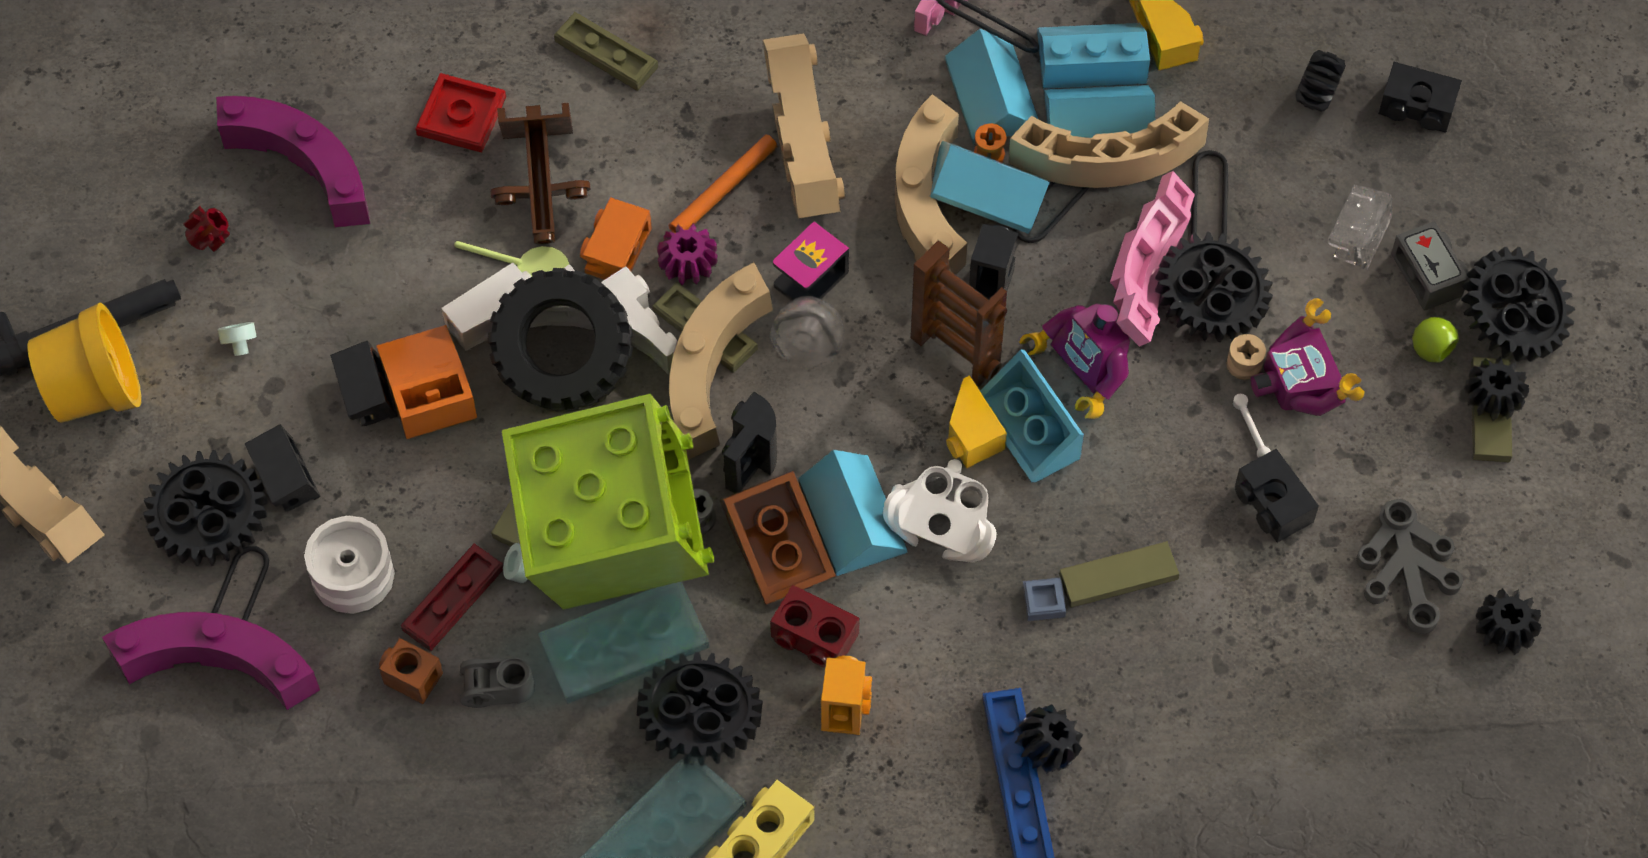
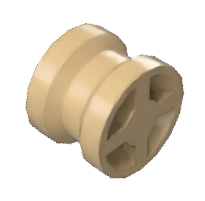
[1226,334,1266,380]

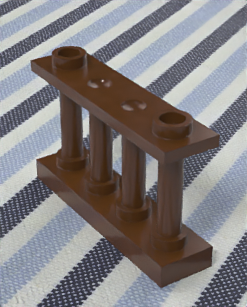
[910,240,1007,387]

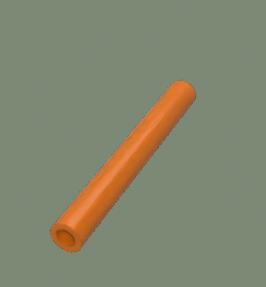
[668,134,777,233]

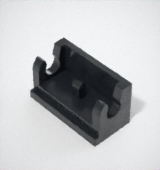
[330,340,397,426]
[245,424,321,511]

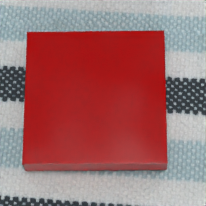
[415,73,506,153]

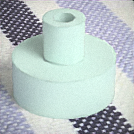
[218,322,257,356]
[503,543,528,583]

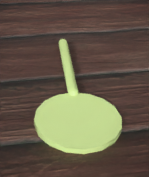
[454,241,569,276]

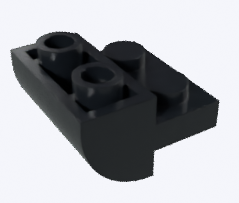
[722,392,777,494]

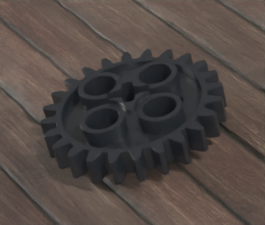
[1155,232,1273,342]
[1461,247,1575,362]
[143,450,268,566]
[636,652,763,766]

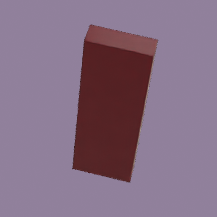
[401,543,503,651]

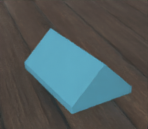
[945,29,1038,144]
[1044,85,1155,138]
[930,140,1050,234]
[980,350,1084,482]
[798,450,907,576]

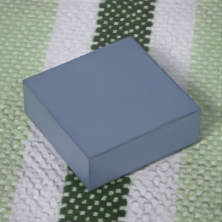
[1022,578,1066,621]

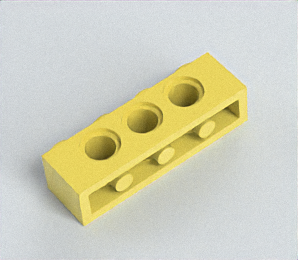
[705,780,814,858]

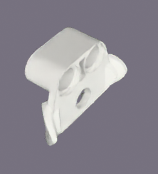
[883,466,996,562]

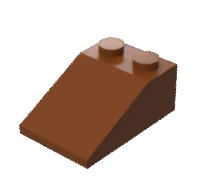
[719,471,836,605]

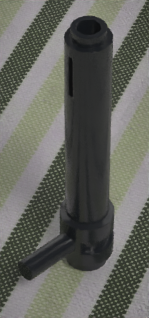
[0,279,181,377]

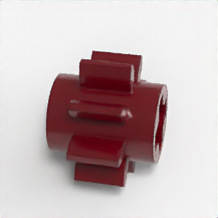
[183,206,230,252]

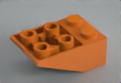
[377,325,477,439]

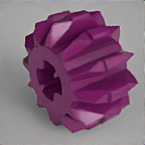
[657,223,718,285]

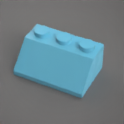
[1037,23,1150,89]

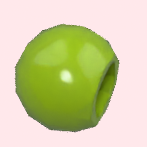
[1412,317,1459,363]

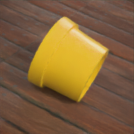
[27,303,141,423]

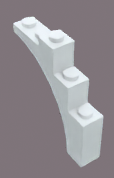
[441,263,678,374]

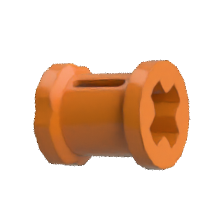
[974,123,1007,163]

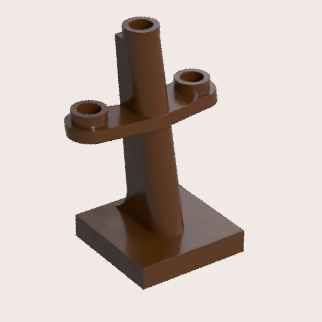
[490,103,591,244]

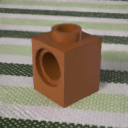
[379,638,443,704]

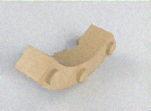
[763,33,845,218]
[895,94,967,275]
[1009,101,1209,188]
[669,262,773,460]
[0,426,104,563]

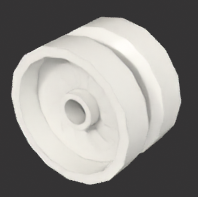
[304,516,395,614]

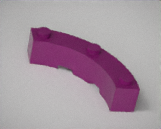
[216,96,370,228]
[102,612,320,710]

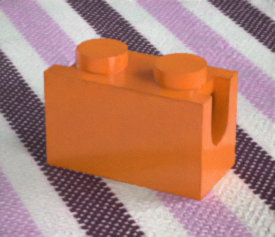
[580,197,652,280]

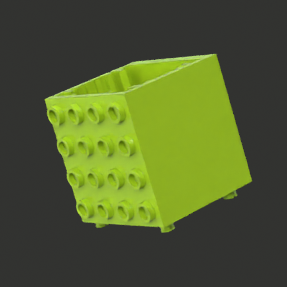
[502,394,714,610]

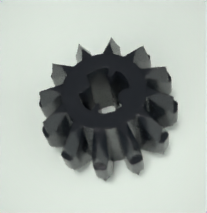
[1295,50,1346,112]
[1464,356,1529,421]
[1475,588,1542,655]
[1015,704,1083,774]

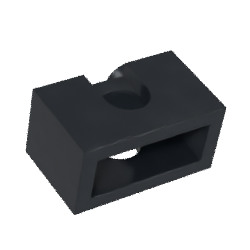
[1378,62,1462,133]
[969,224,1018,300]
[1235,449,1319,543]

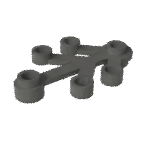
[1356,499,1463,634]

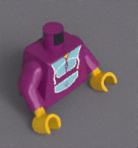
[1250,298,1364,416]
[1019,303,1130,419]

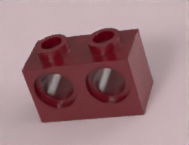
[770,585,860,667]

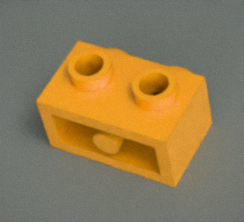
[821,655,872,735]

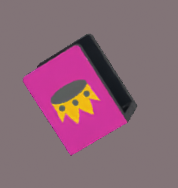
[773,222,849,312]

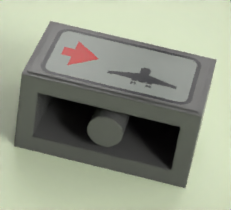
[1391,221,1469,311]

